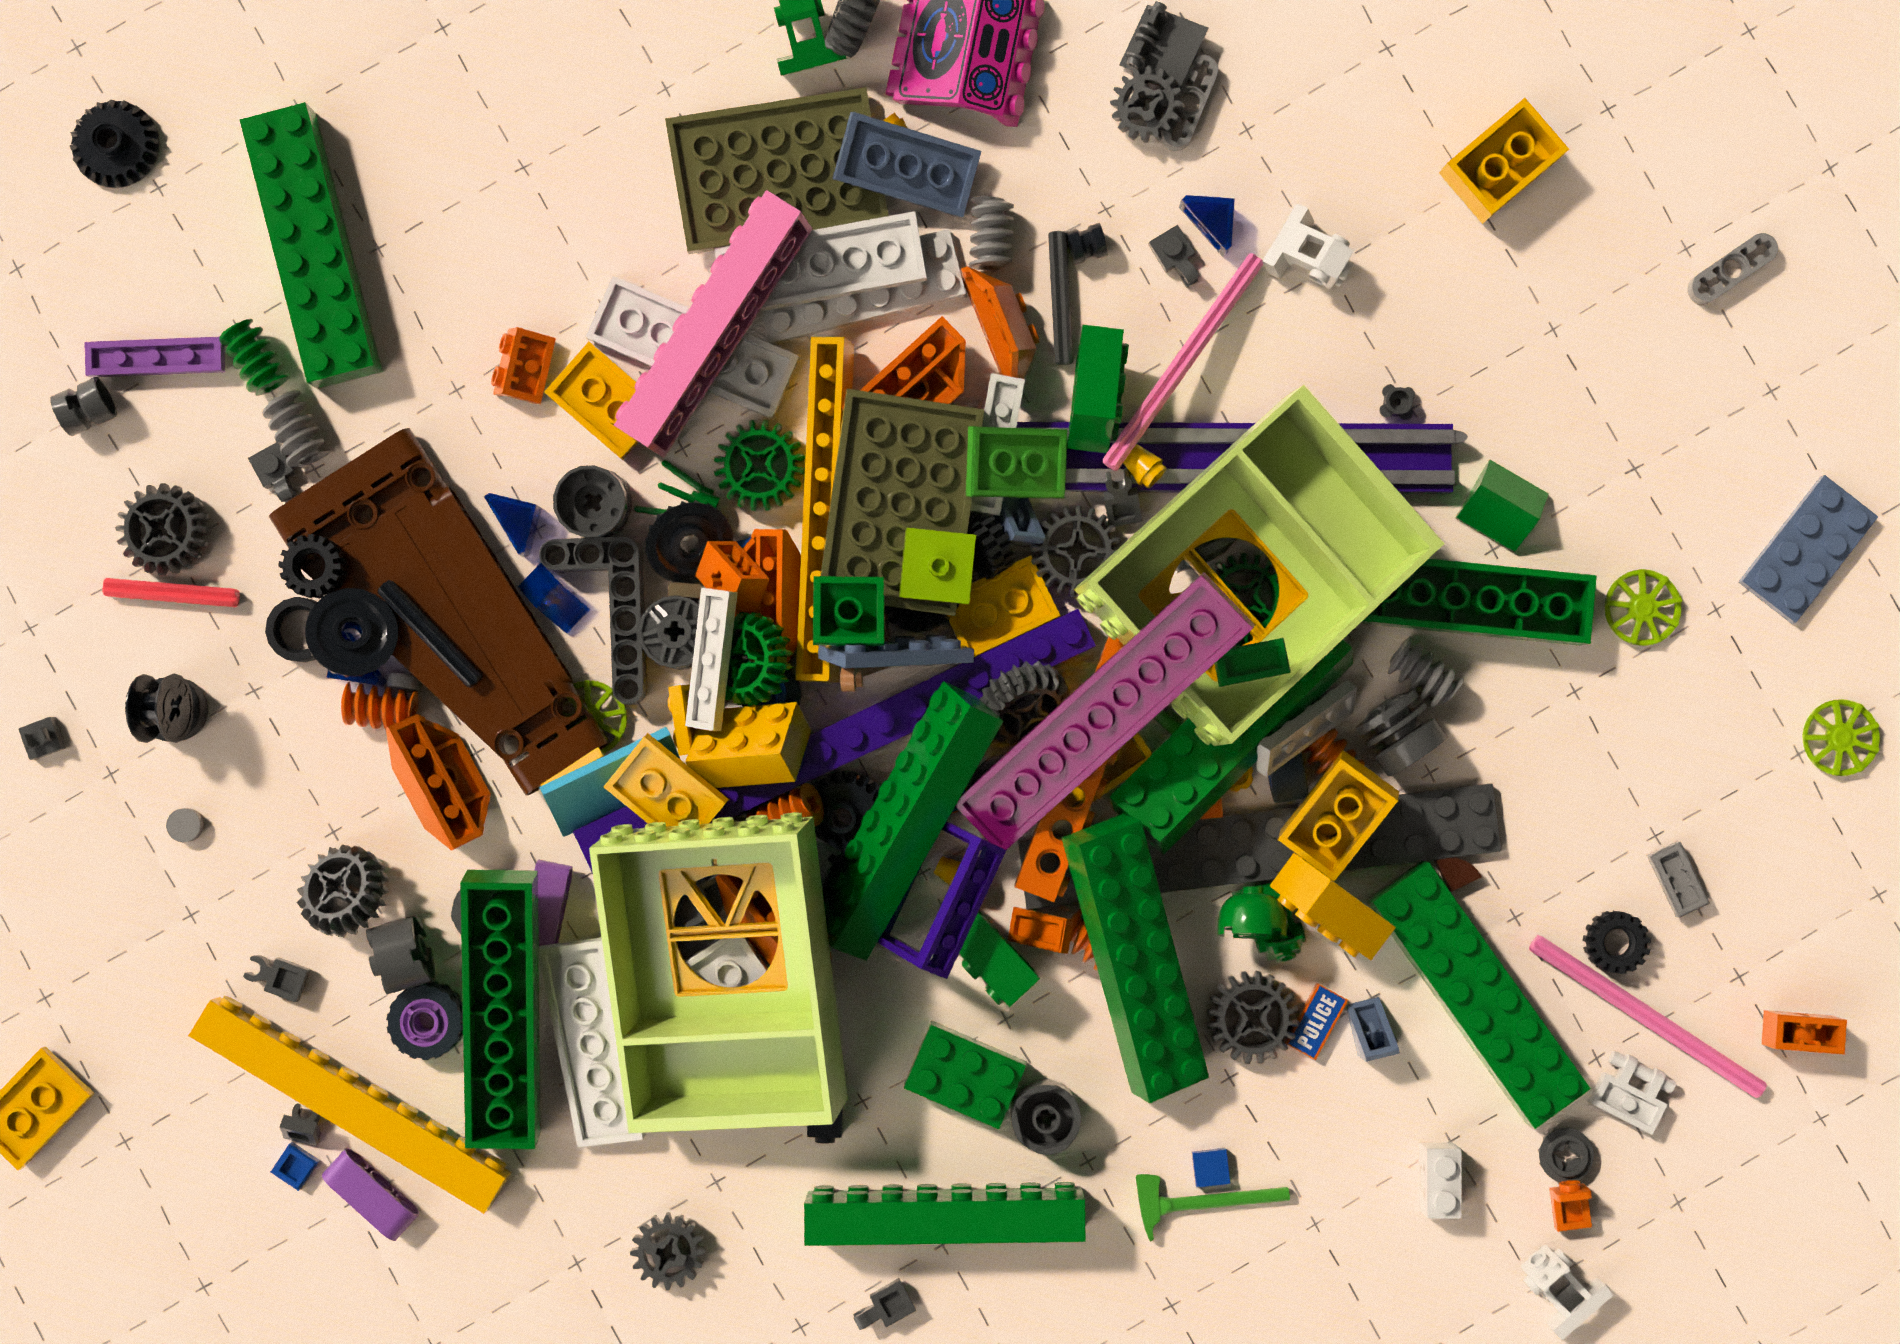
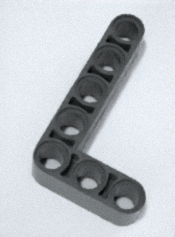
[539,536,647,705]

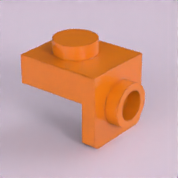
[1549,1180,1592,1232]

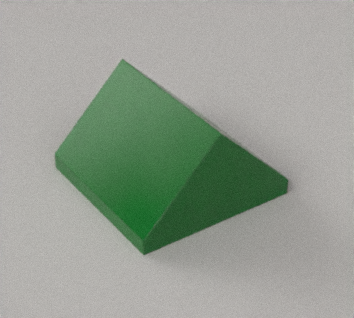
[1455,459,1549,552]
[813,576,884,646]

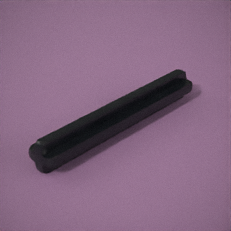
[378,580,483,688]

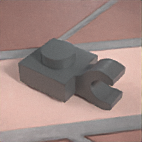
[1148,224,1200,288]
[248,442,298,503]
[853,1278,916,1330]

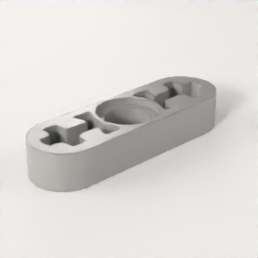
[1161,55,1218,151]
[1687,233,1778,305]

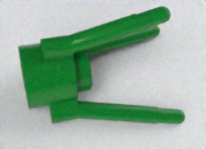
[634,460,720,516]

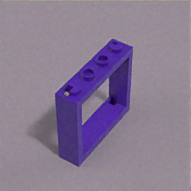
[877,820,1007,979]

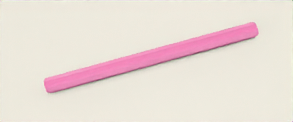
[1103,253,1263,471]
[1529,935,1767,1098]

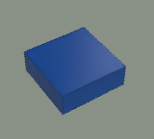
[270,1142,321,1191]
[1191,1148,1231,1188]

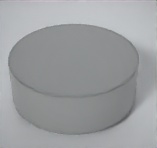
[386,673,422,693]
[166,808,204,843]

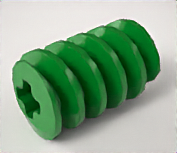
[219,318,290,396]

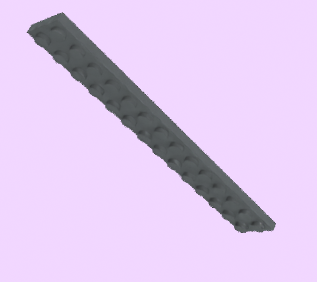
[1018,783,1501,909]

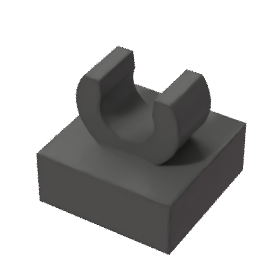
[18,716,66,760]
[279,1103,321,1146]

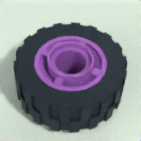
[386,981,463,1060]

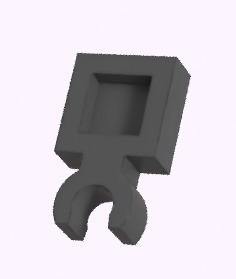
[1103,469,1143,526]
[243,955,311,1003]

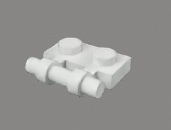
[1588,1050,1676,1135]

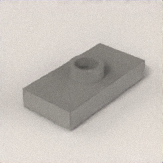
[1646,841,1710,918]

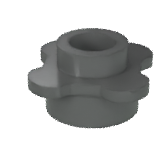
[1379,384,1416,420]

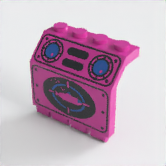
[885,0,1045,127]

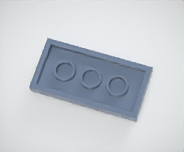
[833,112,982,218]
[1738,475,1879,624]
[818,634,974,668]

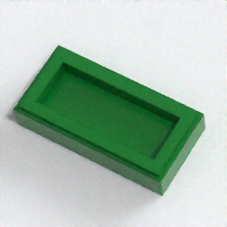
[1214,638,1291,687]

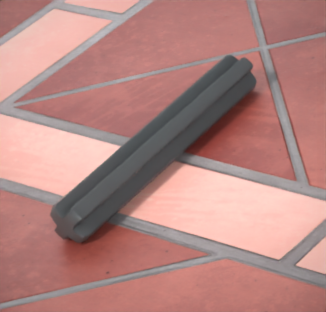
[1048,231,1073,365]

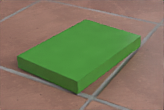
[966,426,1068,498]

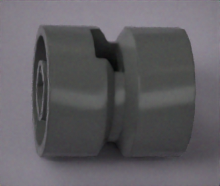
[50,377,117,436]

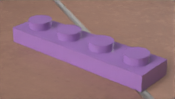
[84,336,226,378]

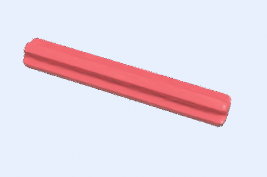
[102,578,240,607]

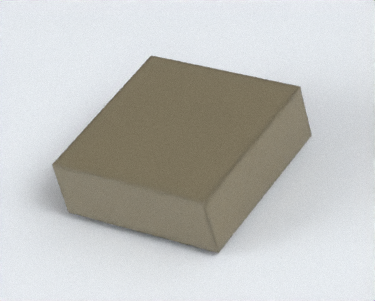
[668,582,705,598]

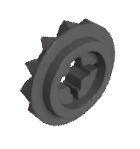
[1538,1127,1594,1182]

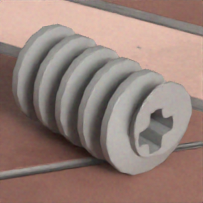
[969,196,1014,271]
[262,390,329,468]
[1387,636,1464,709]

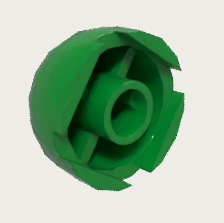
[1217,886,1288,939]

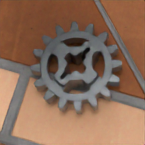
[1110,66,1185,143]
[630,1212,706,1291]

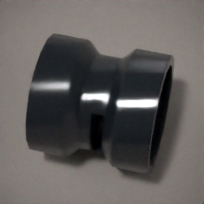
[1066,223,1108,265]

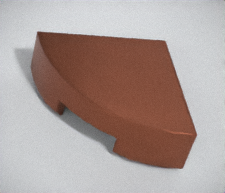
[1434,857,1482,892]

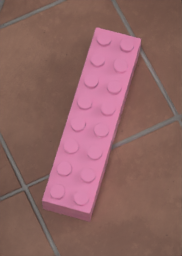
[614,190,813,458]

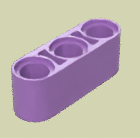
[534,859,573,947]
[322,1148,419,1241]

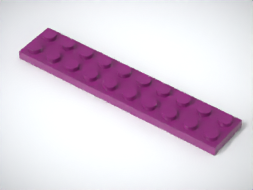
[955,572,1255,850]

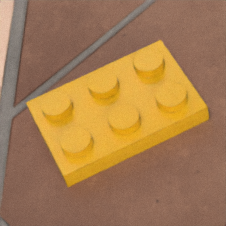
[544,341,638,460]
[947,555,1061,657]
[604,733,729,827]
[0,1046,95,1171]

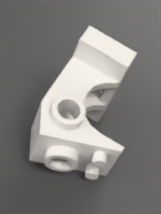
[1262,203,1354,290]
[1519,1244,1614,1341]

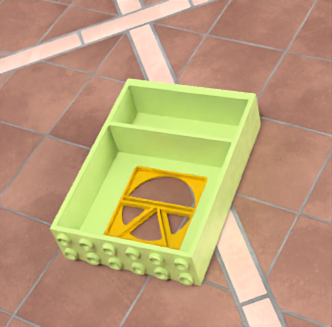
[1074,385,1445,746]
[589,812,848,1133]

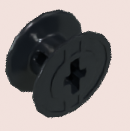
[125,673,194,743]

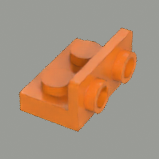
[491,327,556,404]

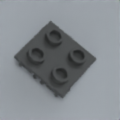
[1119,1,1209,89]

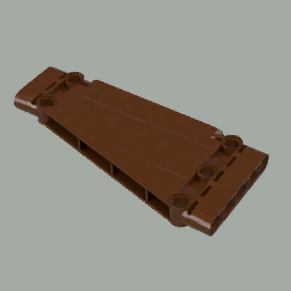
[269,428,610,796]

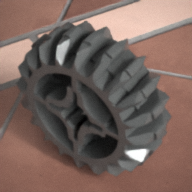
[824,0,880,58]
[114,483,212,576]
[1030,505,1121,597]
[980,661,1070,745]
[296,844,390,938]
[1206,970,1299,1064]

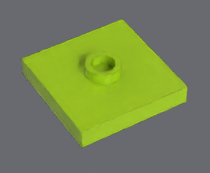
[899,528,976,604]

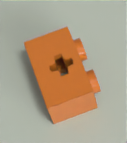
[695,541,769,615]
[1761,1010,1847,1055]

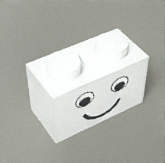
[1419,1142,1462,1219]

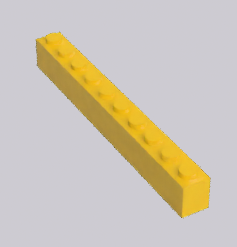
[795,337,854,683]
[188,996,512,1214]

